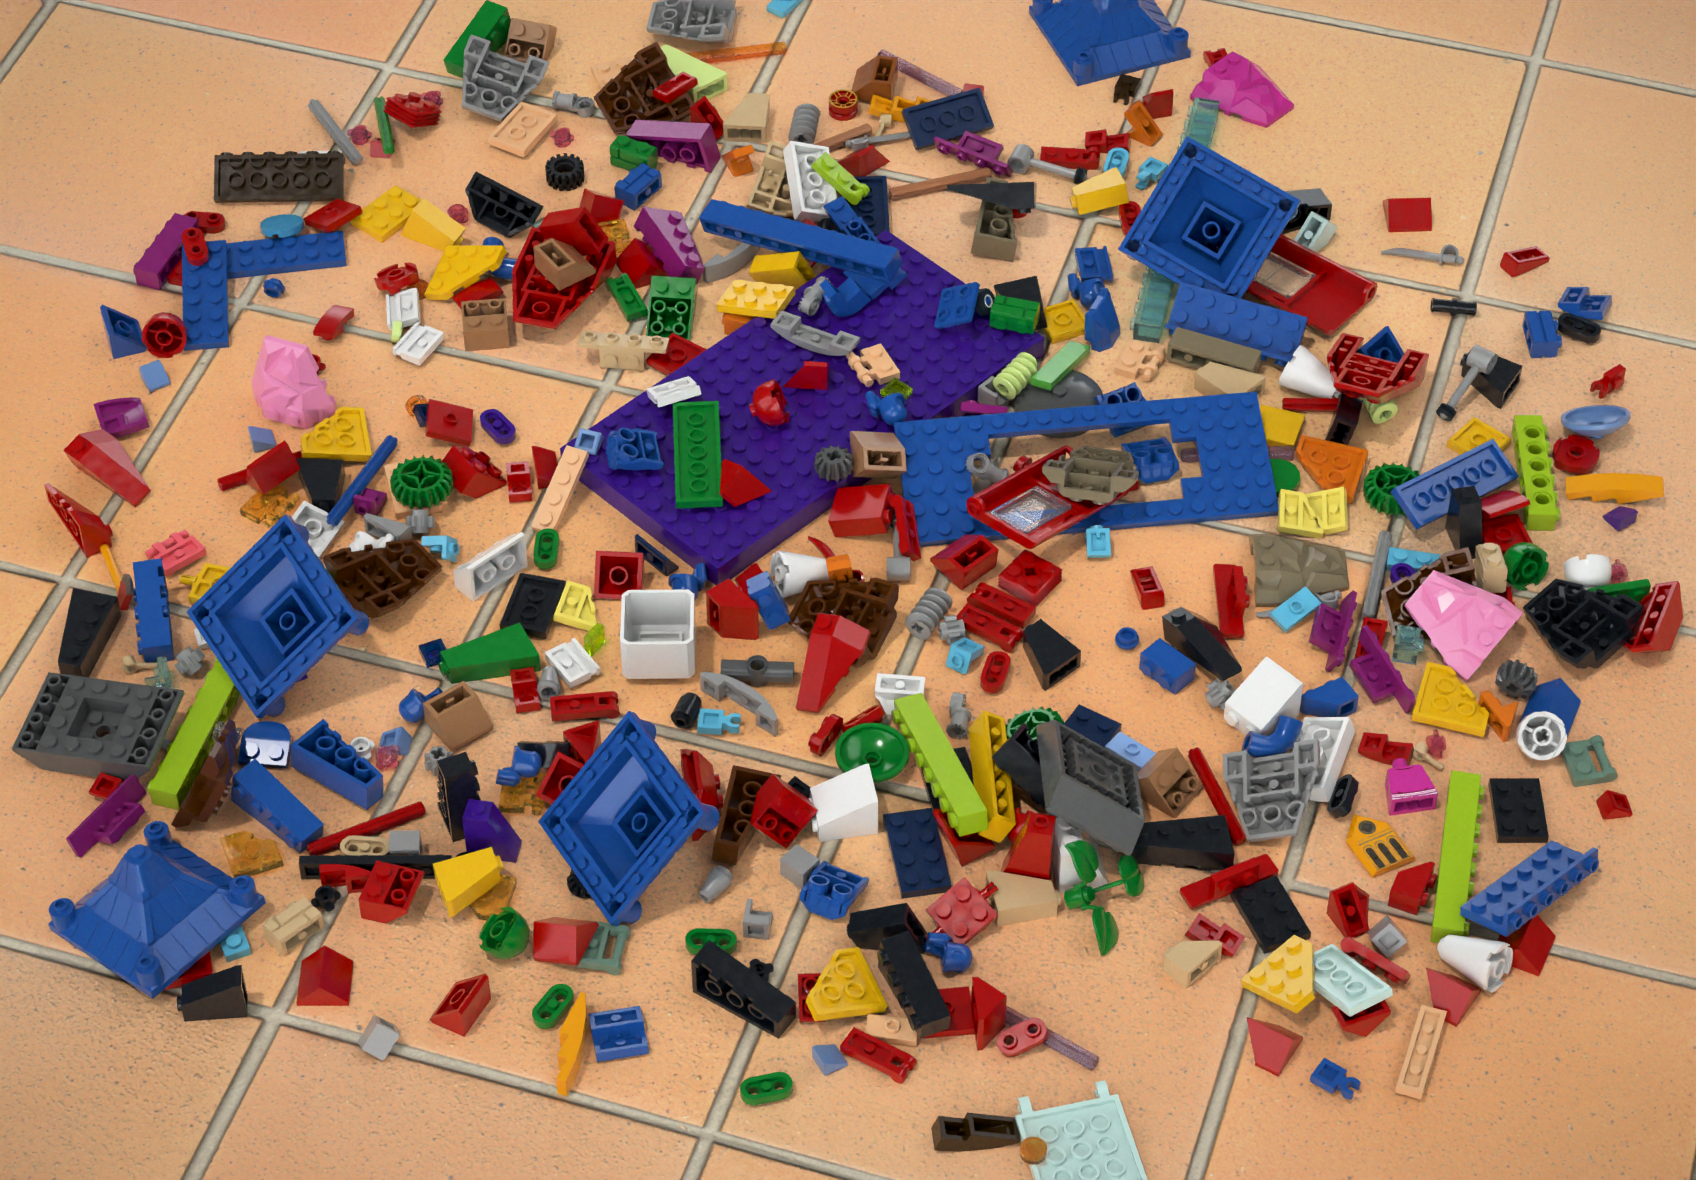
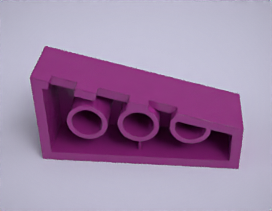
[626,120,721,173]
[634,207,705,284]

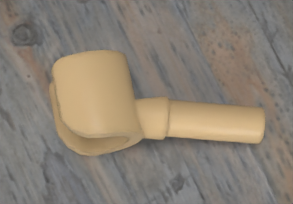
[875,114,892,136]
[122,655,157,675]
[1413,742,1444,771]

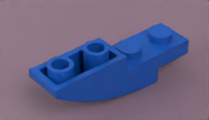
[823,196,880,244]

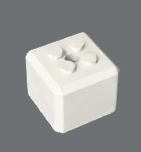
[620,590,696,679]

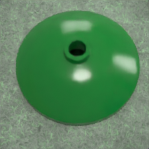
[835,723,909,783]

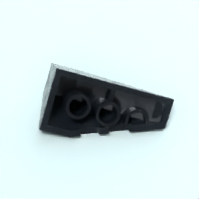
[947,182,1037,213]
[1162,607,1242,681]

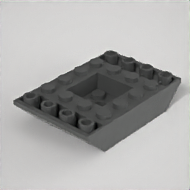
[12,672,185,781]
[1036,720,1145,856]

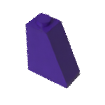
[462,799,522,863]

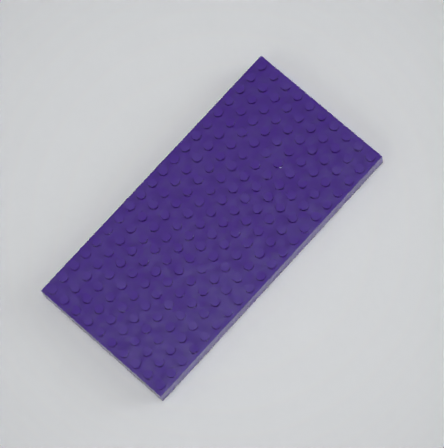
[560,230,1044,586]

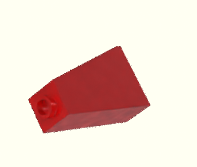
[1001,812,1056,880]

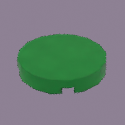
[1270,459,1300,497]

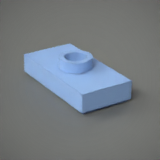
[1105,732,1156,771]

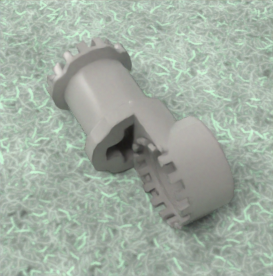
[552,91,595,118]
[798,276,833,316]
[965,453,1009,484]
[946,692,972,739]

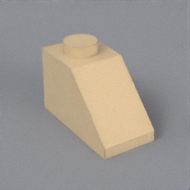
[1163,941,1222,989]

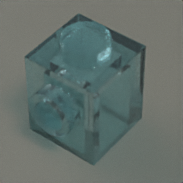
[1392,624,1425,665]

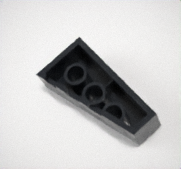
[1131,815,1235,871]

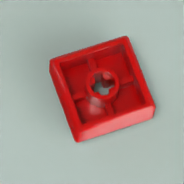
[383,92,442,128]
[998,550,1063,607]

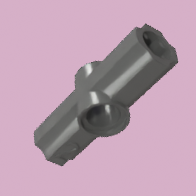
[720,655,794,687]

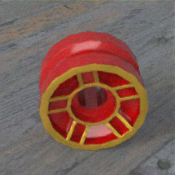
[829,89,858,121]

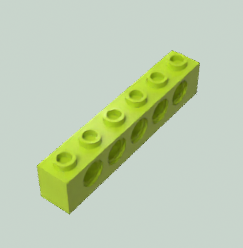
[1511,415,1560,531]

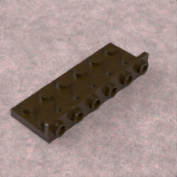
[214,151,345,203]

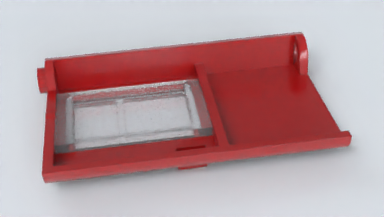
[1246,234,1378,336]
[966,445,1129,549]

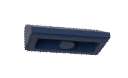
[635,534,679,576]

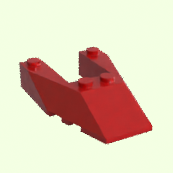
[512,227,617,329]
[1327,333,1429,404]

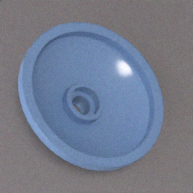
[1561,405,1631,439]

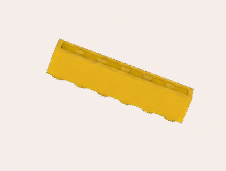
[968,710,1016,843]

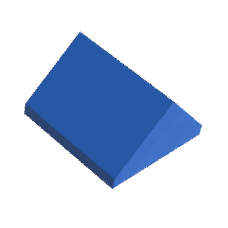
[100,304,147,359]
[1358,326,1404,363]
[1520,678,1581,737]

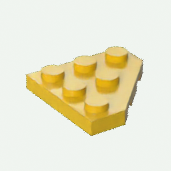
[424,245,507,300]
[300,407,372,462]
[1411,661,1490,737]
[1241,935,1315,1014]
[805,947,888,1021]

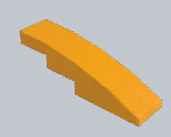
[868,94,931,123]
[1565,473,1664,504]
[556,992,587,1097]

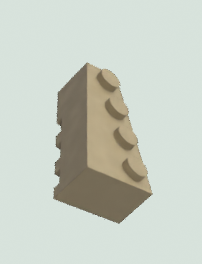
[971,177,1017,262]

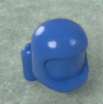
[1067,273,1105,309]
[865,391,907,425]
[668,563,707,600]
[399,687,443,723]
[496,746,542,787]
[924,932,973,973]

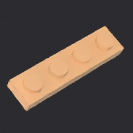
[531,445,589,532]
[1395,1005,1447,1099]

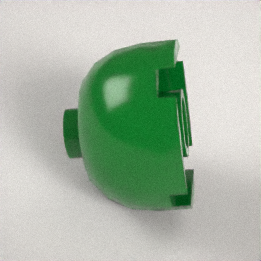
[1503,542,1549,591]
[479,907,530,959]

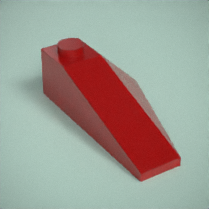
[63,429,151,508]
[44,483,113,558]
[796,613,871,713]

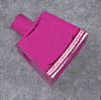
[1385,758,1438,816]

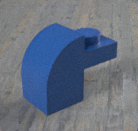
[820,277,871,317]

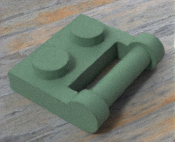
[1560,735,1618,787]
[575,920,631,975]

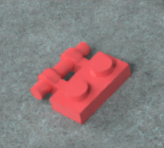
[145,529,207,577]

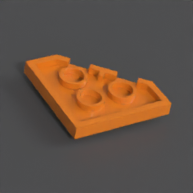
[1295,435,1369,504]

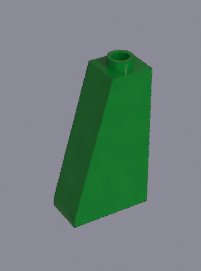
[438,623,541,684]

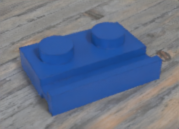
[1075,246,1113,283]

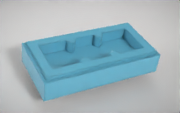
[767,0,803,18]
[1269,586,1321,633]

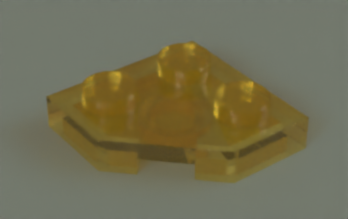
[220,830,284,878]
[469,875,517,921]

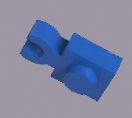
[1310,1058,1361,1100]

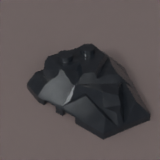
[1523,579,1644,669]

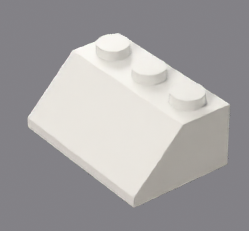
[453,532,528,602]

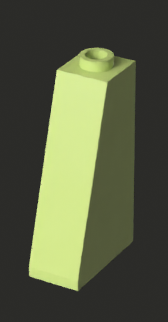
[661,44,728,103]

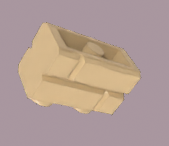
[1474,543,1508,593]
[262,897,324,956]

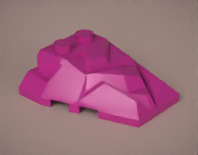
[1190,51,1294,128]

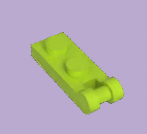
[811,152,870,205]

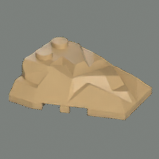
[746,140,841,216]

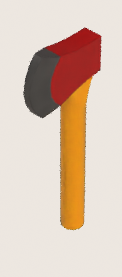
[100,544,134,610]

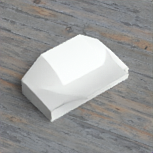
[875,673,925,715]

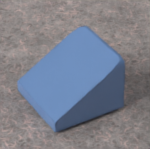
[139,360,171,392]
[248,426,276,453]
[574,428,604,456]
[378,726,412,756]
[812,1044,848,1076]

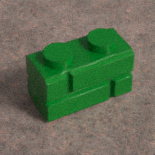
[610,135,658,171]
[990,295,1040,335]

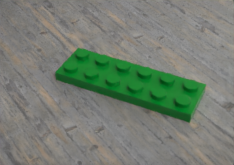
[673,401,723,509]

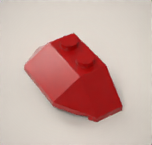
[1623,581,1683,653]
[680,749,723,841]

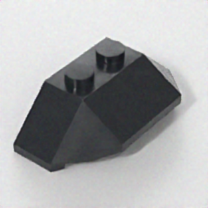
[465,171,544,238]

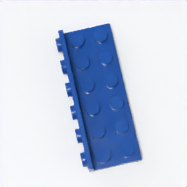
[1164,282,1309,367]
[1460,840,1599,937]

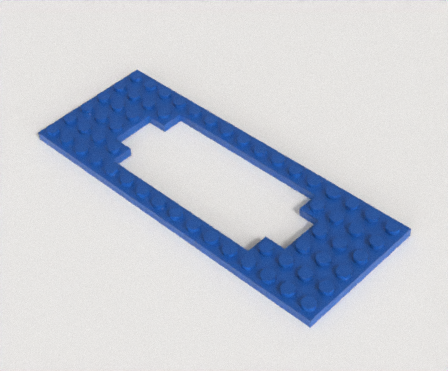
[893,391,1278,547]

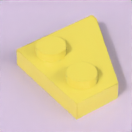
[1305,487,1348,535]
[1277,489,1324,539]
[553,580,599,634]

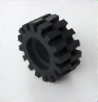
[545,153,585,191]

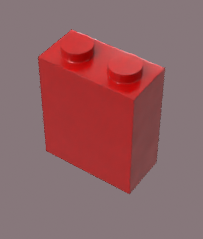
[538,207,609,256]
[828,484,896,537]

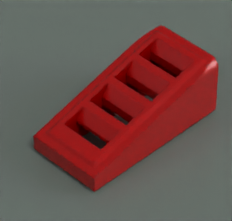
[1500,246,1550,277]
[1130,566,1165,610]

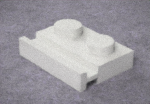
[386,287,421,331]
[392,322,444,366]
[647,376,701,407]
[545,638,600,689]

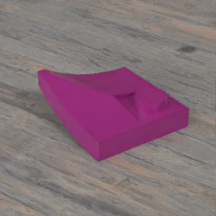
[93,397,150,438]
[958,400,1007,417]

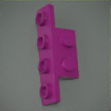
[933,131,1012,177]
[1309,590,1357,672]
[1349,625,1415,713]
[66,775,146,857]

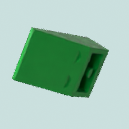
[646,276,698,341]

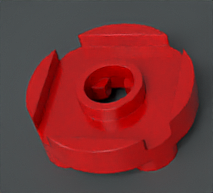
[374,262,420,294]
[1552,434,1600,475]

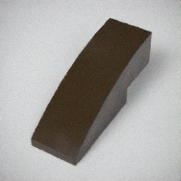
[931,1112,1021,1151]

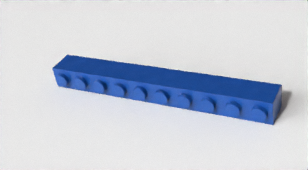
[699,199,903,282]

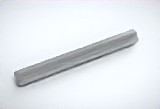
[308,99,363,165]
[1362,530,1392,619]

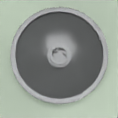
[1013,370,1103,438]

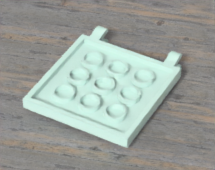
[1015,1080,1148,1180]

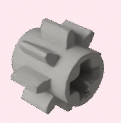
[406,510,434,534]
[938,615,965,645]
[174,646,205,676]
[1205,678,1235,710]
[424,746,454,776]

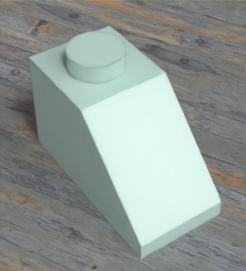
[1294,211,1338,252]

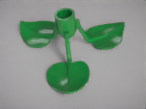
[1064,840,1144,956]

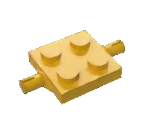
[179,563,231,604]

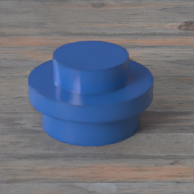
[263,278,285,298]
[1115,627,1139,650]

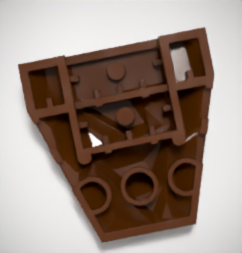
[594,42,694,133]
[323,538,442,618]
[1381,547,1478,640]
[788,578,899,668]
[171,719,238,828]

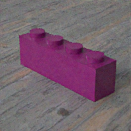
[133,213,200,290]

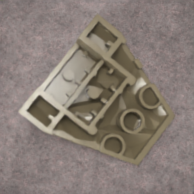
[1042,446,1139,505]
[1249,534,1349,607]

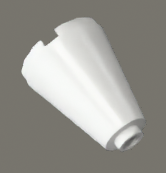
[1278,345,1341,398]
[770,551,829,598]
[1437,934,1513,993]

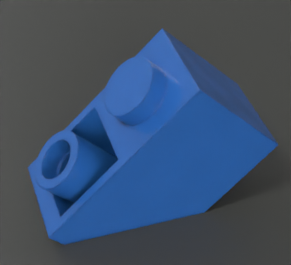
[1300,677,1359,717]

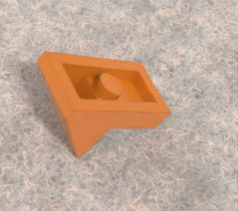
[1123,100,1163,147]
[721,145,755,177]
[826,554,853,583]
[1478,690,1519,743]

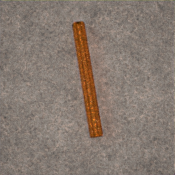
[686,42,787,63]

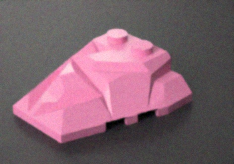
[251,335,337,429]
[1404,570,1523,682]

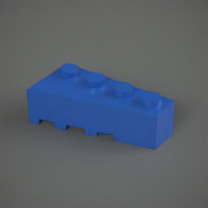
[290,719,383,810]
[231,759,324,854]

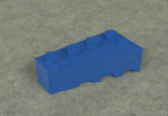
[133,558,174,663]

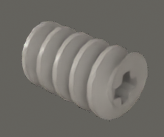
[788,103,820,144]
[905,588,953,640]

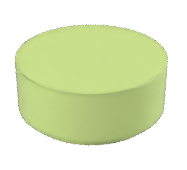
[391,320,403,343]

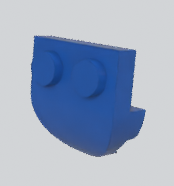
[238,721,294,769]

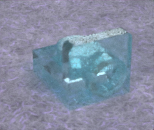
[145,656,172,689]

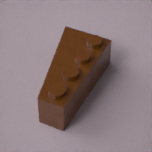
[711,765,782,865]

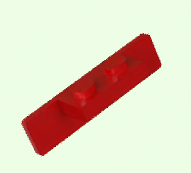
[1213,564,1250,638]
[1180,854,1279,909]

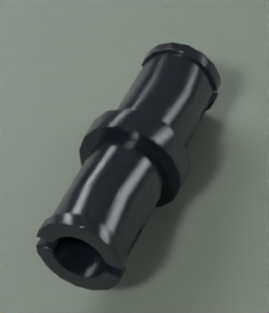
[1430,298,1477,316]

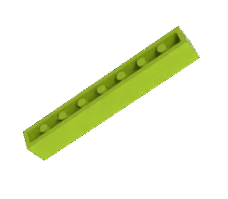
[148,657,240,810]
[891,693,988,837]
[1430,770,1485,943]

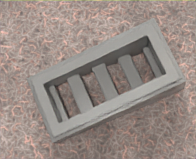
[364,513,413,541]

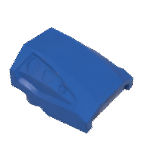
[1084,287,1120,352]
[1093,382,1148,438]
[606,427,664,470]
[1121,437,1179,483]
[799,861,869,920]

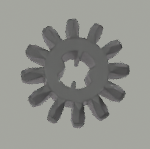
[814,444,853,483]
[1495,659,1538,699]

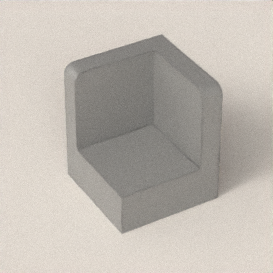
[978,376,1010,407]
[389,830,422,855]
[780,845,820,889]
[743,898,773,940]
[1368,915,1407,958]
[358,1015,400,1060]

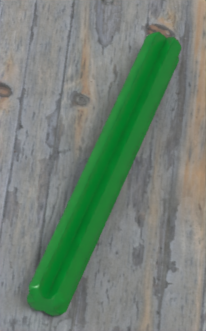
[374,96,395,155]

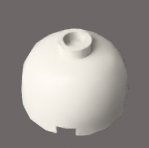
[1564,554,1612,590]
[1516,711,1567,760]

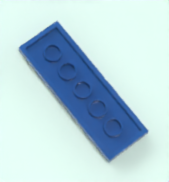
[227,231,347,279]
[182,240,229,351]
[1391,439,1519,530]

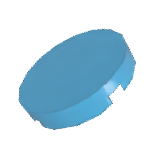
[260,214,304,238]

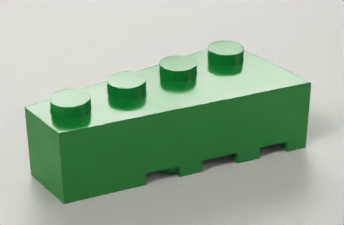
[443,0,511,78]

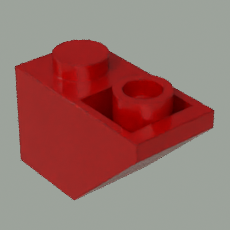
[1388,861,1437,916]

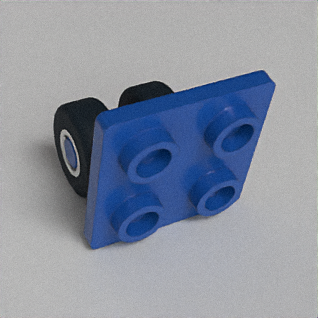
[934,282,995,329]

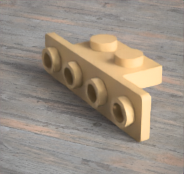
[577,331,669,371]

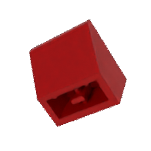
[442,445,507,499]
[930,535,999,590]
[706,578,760,640]
[750,774,818,848]
[358,860,425,924]

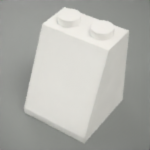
[1223,657,1303,737]
[808,764,878,842]
[1053,817,1108,893]

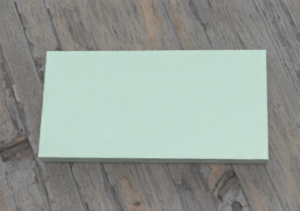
[1313,944,1393,1017]

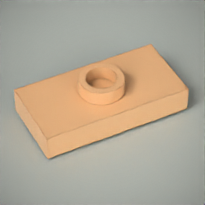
[865,1014,918,1047]

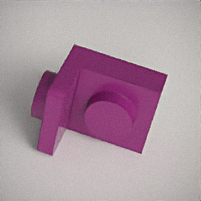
[353,488,388,516]

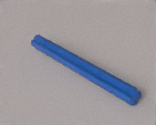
[326,435,398,526]

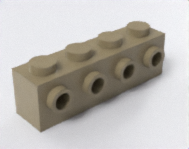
[1167,327,1262,373]

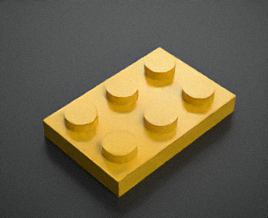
[351,185,421,243]
[716,280,796,319]

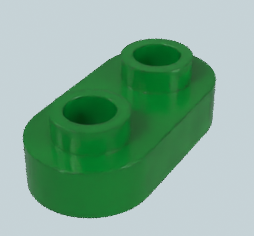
[533,528,559,569]
[685,928,737,955]
[532,984,574,1029]
[740,1072,793,1105]

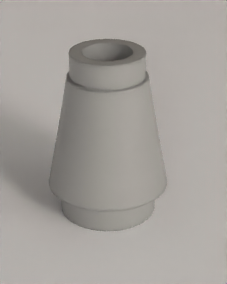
[537,666,561,701]
[698,865,734,903]

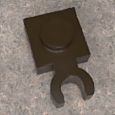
[1113,74,1141,105]

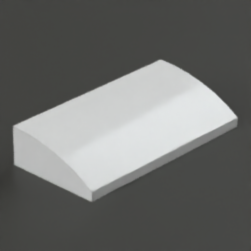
[783,141,837,222]
[292,501,345,558]
[1291,717,1355,802]

